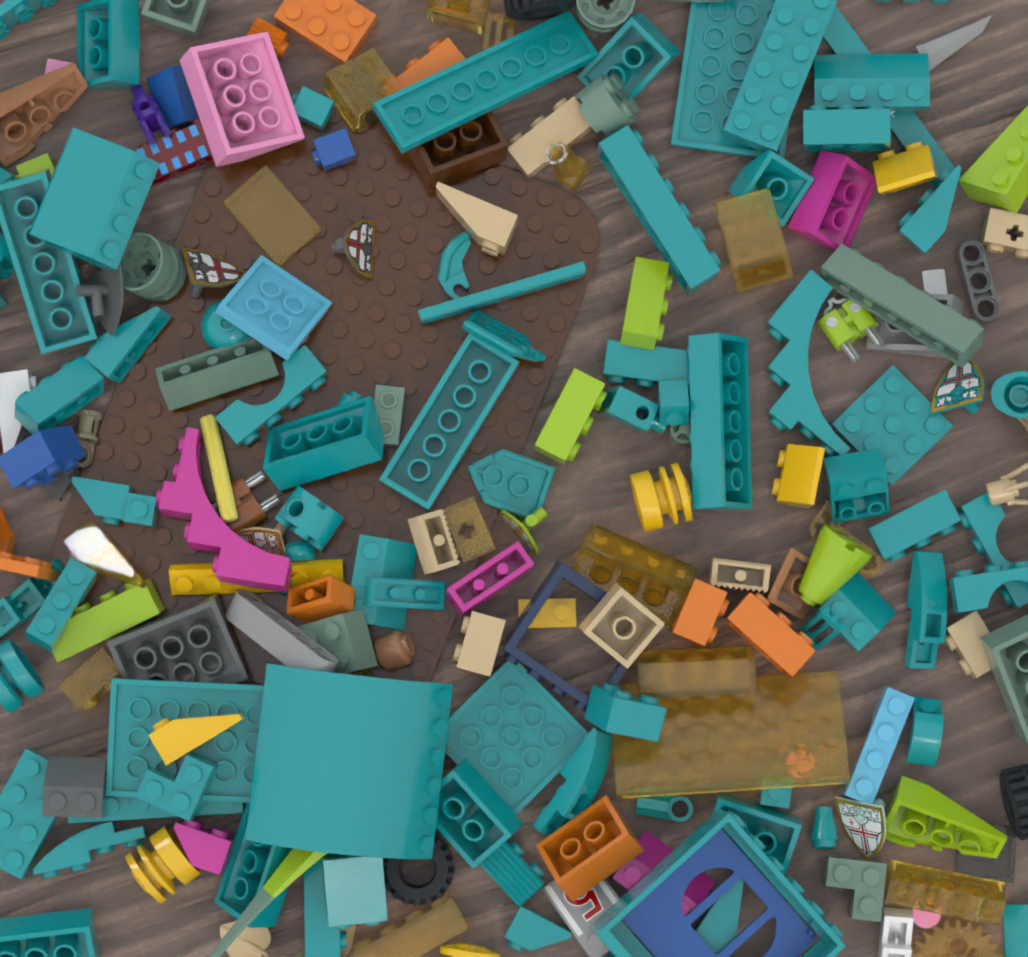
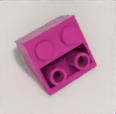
[174,819,235,875]

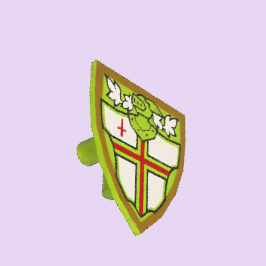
[498,507,548,557]

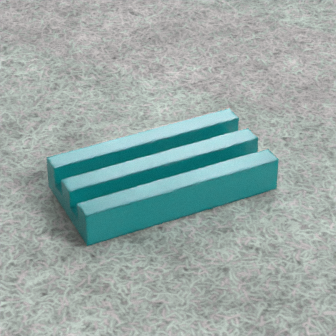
[798,605,847,651]

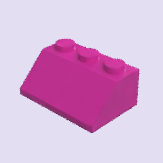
[788,150,877,252]
[611,829,715,916]

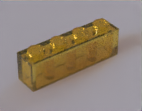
[350,895,470,957]

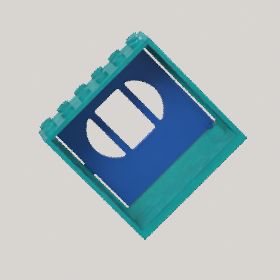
[589,809,846,957]

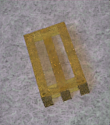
[482,12,515,51]

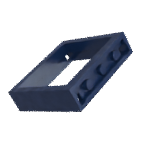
[499,561,628,713]

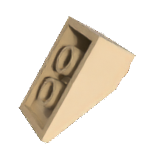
[436,182,518,257]

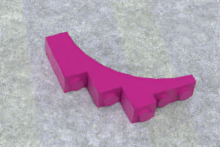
[156,427,293,593]

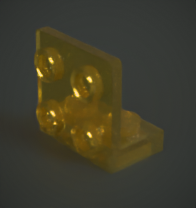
[324,48,403,133]
[59,648,122,712]

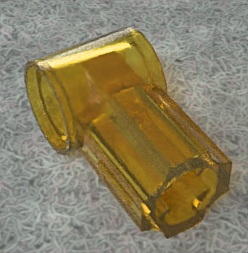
[545,141,592,191]

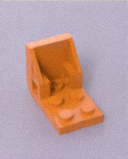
[0,505,62,582]

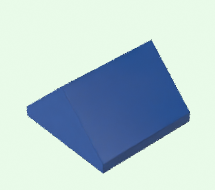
[147,66,199,134]

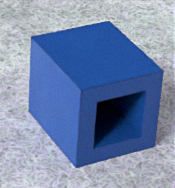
[311,128,357,171]

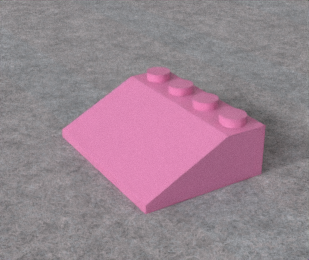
[179,32,305,167]

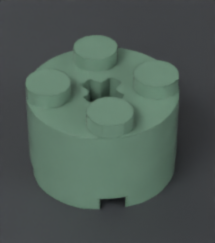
[575,74,641,139]

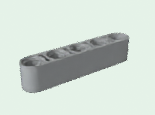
[225,589,338,672]

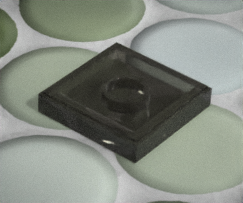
[955,824,1016,884]

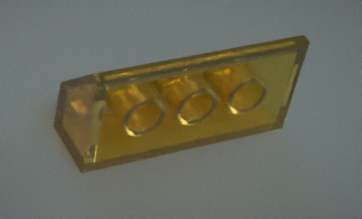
[566,523,698,628]
[636,645,756,701]

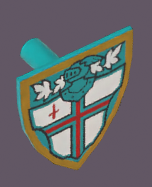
[931,359,984,414]

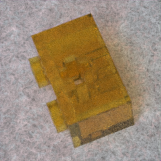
[442,496,496,564]

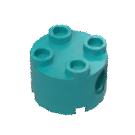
[274,486,344,552]

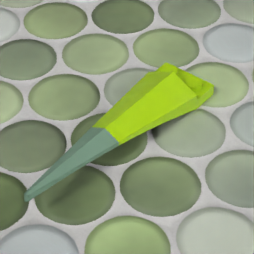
[208,849,327,957]

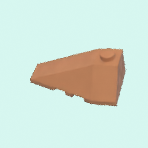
[0,62,88,167]

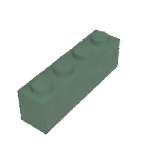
[155,337,279,411]

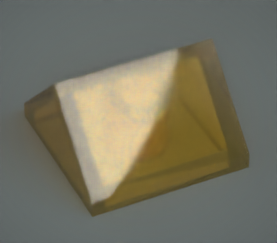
[426,0,491,34]

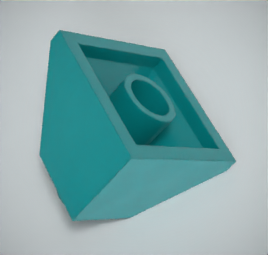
[728,149,814,227]

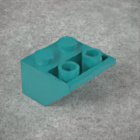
[823,448,890,523]

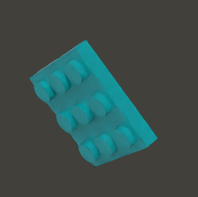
[831,365,953,486]

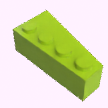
[958,106,1028,213]

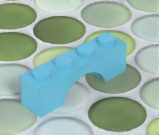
[841,687,915,804]

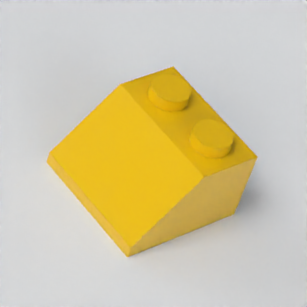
[771,444,825,509]

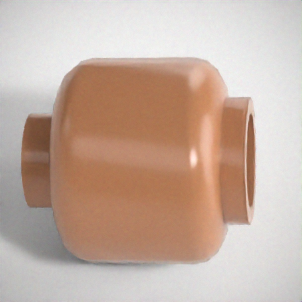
[373,630,415,672]

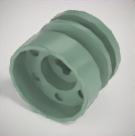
[576,0,636,35]
[119,232,187,303]

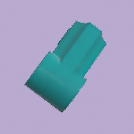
[635,789,693,822]

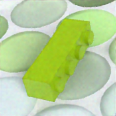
[52,577,165,663]

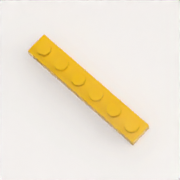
[169,559,345,595]

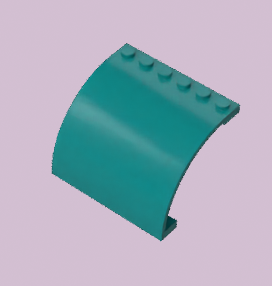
[245,663,453,859]

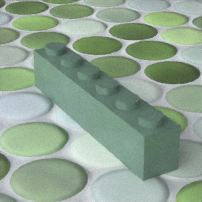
[821,243,984,368]

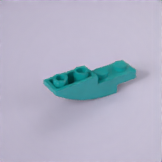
[904,550,947,669]
[533,727,613,835]
[33,821,149,879]

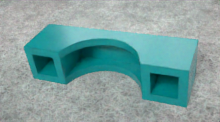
[215,345,328,447]
[957,492,1028,609]
[949,561,1028,613]

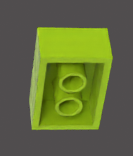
[534,368,607,465]

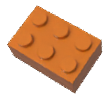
[274,0,378,69]
[723,592,816,678]
[536,795,644,901]

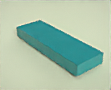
[363,576,446,610]

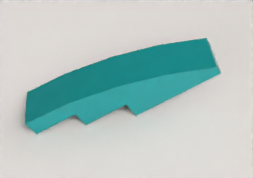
[0,559,65,642]

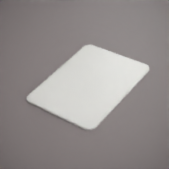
[922,269,948,294]

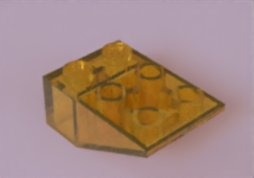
[714,188,793,293]

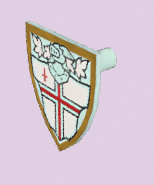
[834,796,887,860]

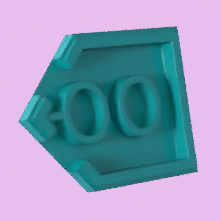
[462,309,546,362]
[467,449,556,518]

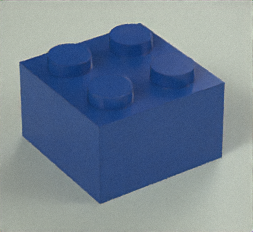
[0,425,86,490]

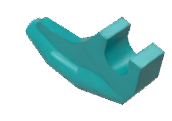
[438,232,471,300]

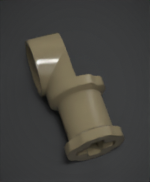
[75,409,103,468]

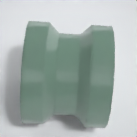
[669,415,691,445]

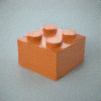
[670,578,730,647]

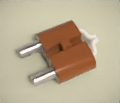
[212,471,281,533]

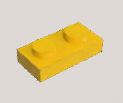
[518,598,576,629]

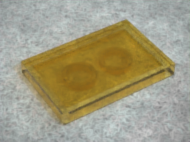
[223,165,322,267]

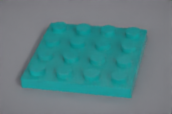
[445,660,588,815]

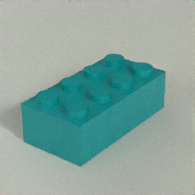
[0,748,59,879]

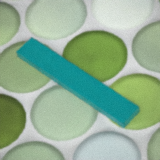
[418,261,586,324]

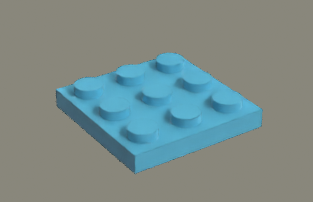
[215,255,332,361]

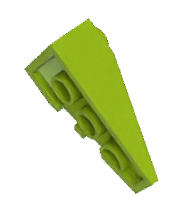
[885,776,1007,859]

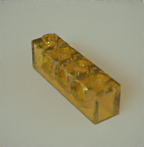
[885,860,1006,926]

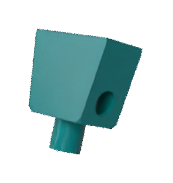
[598,386,667,434]

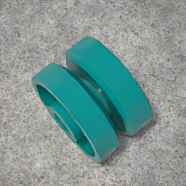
[0,639,46,714]

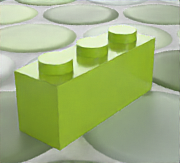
[620,257,673,351]

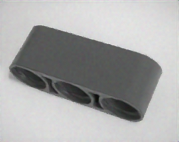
[955,240,999,324]

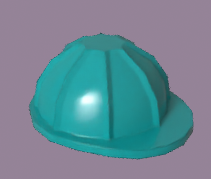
[990,371,1028,419]

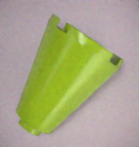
[798,524,872,607]

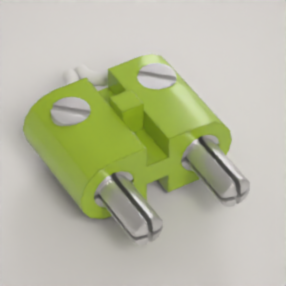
[818,297,884,362]

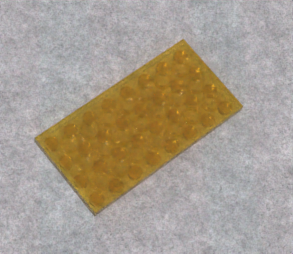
[611,671,850,799]

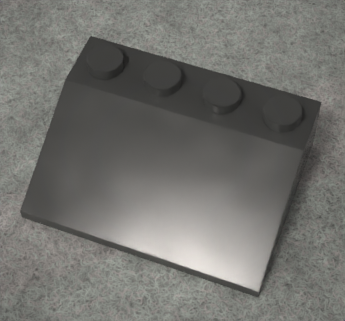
[107,593,249,684]

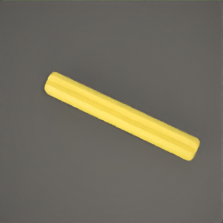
[200,414,238,523]

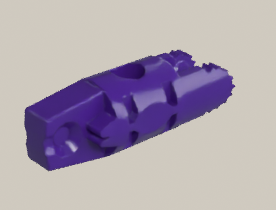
[130,83,172,145]

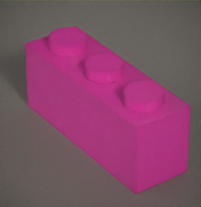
[445,541,535,619]

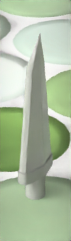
[915,15,992,71]

